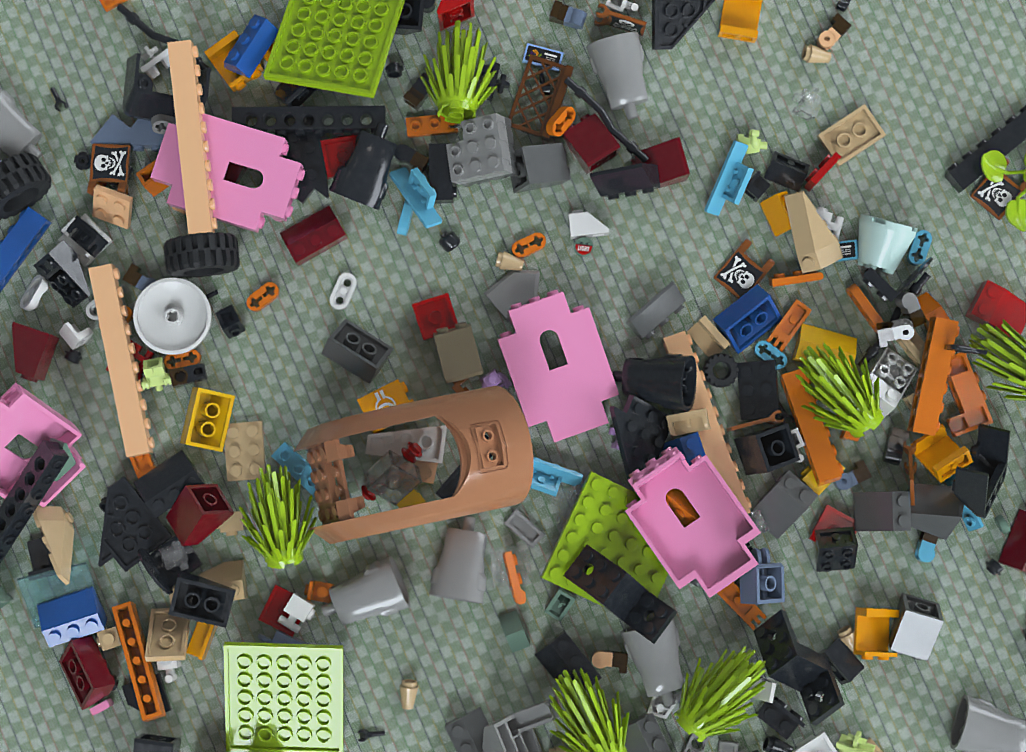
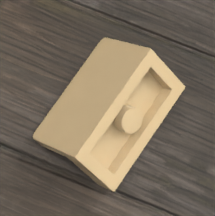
[687,315,730,357]

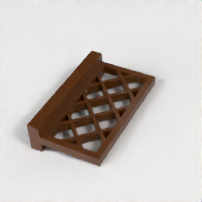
[509,54,574,142]

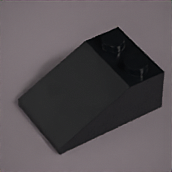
[168,571,236,628]

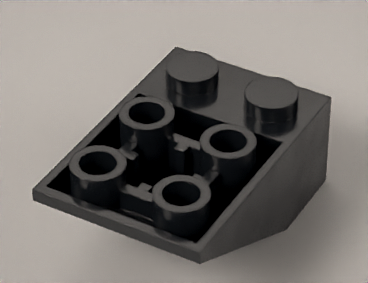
[33,240,90,308]

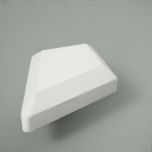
[647,693,681,719]

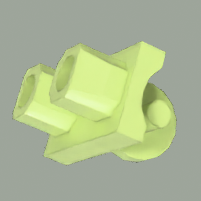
[835,731,876,752]

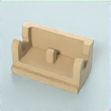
[896,328,925,370]
[666,408,711,437]

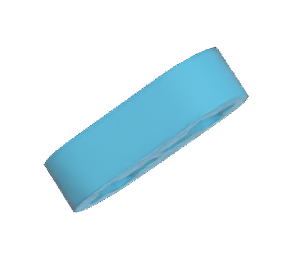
[397,199,413,236]
[907,230,932,266]
[754,341,787,370]

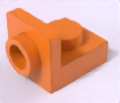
[304,580,335,603]

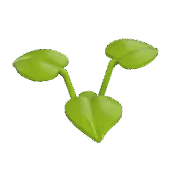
[981,150,1026,232]

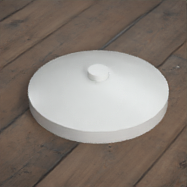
[133,278,212,355]

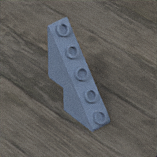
[90,114,164,152]

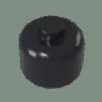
[439,231,460,252]

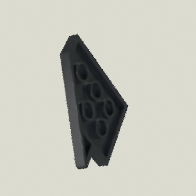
[652,0,715,50]
[283,118,329,204]
[609,395,669,481]
[98,476,172,572]

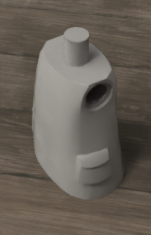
[586,32,648,120]
[0,88,43,159]
[429,516,487,604]
[321,556,411,625]
[621,618,684,707]
[950,695,1026,752]

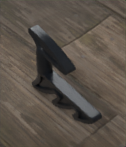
[945,344,987,355]

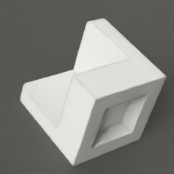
[59,322,93,350]

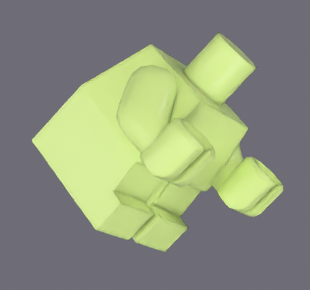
[736,130,767,154]
[141,357,172,391]

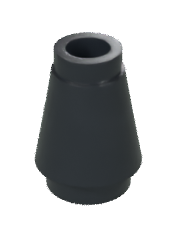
[763,735,793,752]

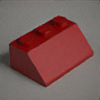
[437,0,475,31]

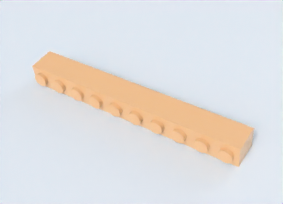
[167,40,218,234]
[88,263,155,458]
[662,331,752,513]

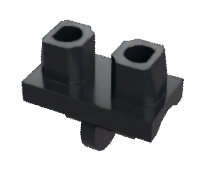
[478,63,510,101]

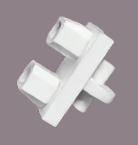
[140,46,170,79]

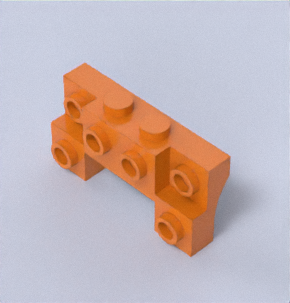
[946,353,994,437]

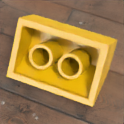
[792,323,857,374]
[180,387,235,452]

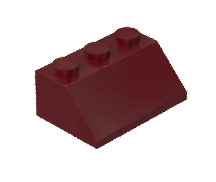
[280,205,348,266]
[998,509,1026,574]
[59,635,115,710]

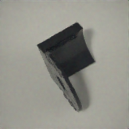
[862,257,933,302]
[137,536,203,595]

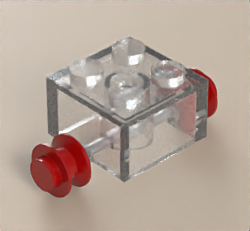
[361,442,422,506]

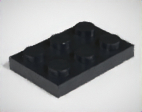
[737,360,780,420]

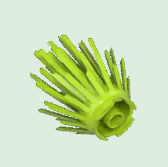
[420,20,497,124]
[968,319,1026,401]
[795,343,884,438]
[239,464,317,569]
[674,646,766,742]
[549,668,629,752]

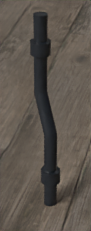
[116,4,212,73]
[564,77,649,163]
[857,272,931,367]

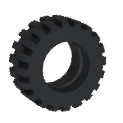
[0,153,52,220]
[163,232,240,278]

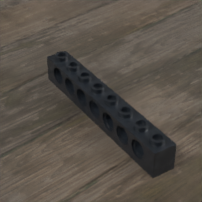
[232,106,386,136]
[0,440,69,564]

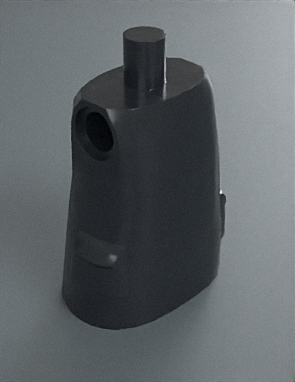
[329,122,397,210]
[612,353,697,411]

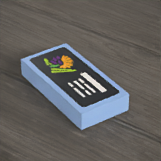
[522,43,564,72]

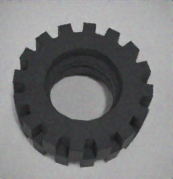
[703,353,739,388]

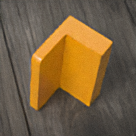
[760,191,791,237]
[186,622,218,661]

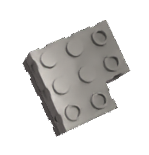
[446,113,519,187]

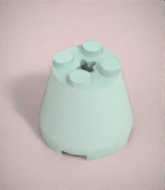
[857,214,918,274]

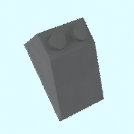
[748,470,819,539]

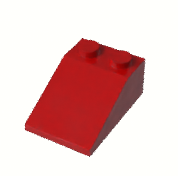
[965,280,1026,342]

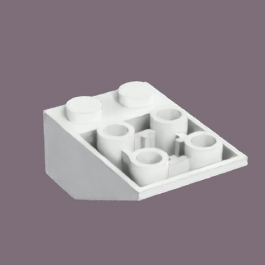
[869,347,918,418]

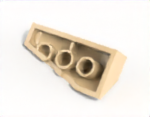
[784,191,843,273]
[33,506,74,585]
[169,560,248,605]

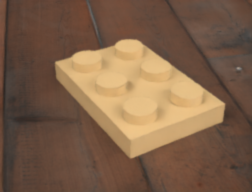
[817,104,886,167]
[225,421,266,482]
[145,608,190,662]

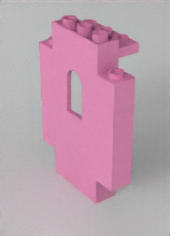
[150,114,305,233]
[497,289,619,442]
[0,383,86,507]
[625,446,761,598]

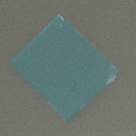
[17,562,104,628]

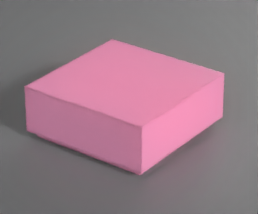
[89,698,114,715]

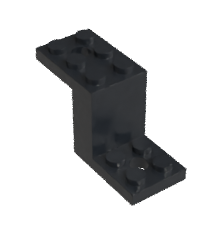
[563,544,678,644]
[753,609,845,726]

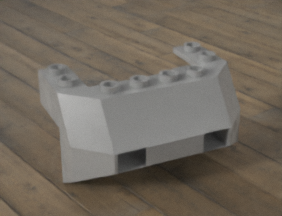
[482,696,559,752]

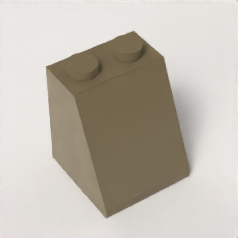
[433,322,484,384]

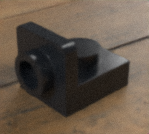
[215,304,246,339]

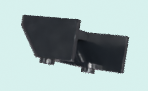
[122,53,211,121]
[952,424,1011,518]

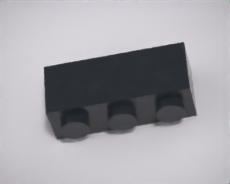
[429,143,457,204]

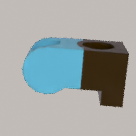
[915,531,943,563]

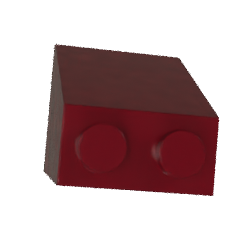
[562,113,621,175]
[630,137,690,193]
[12,322,60,383]
[166,484,234,546]

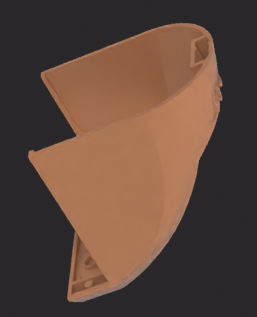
[293,386,534,544]

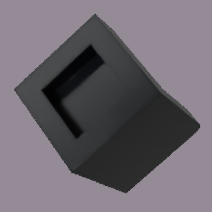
[744,170,770,202]

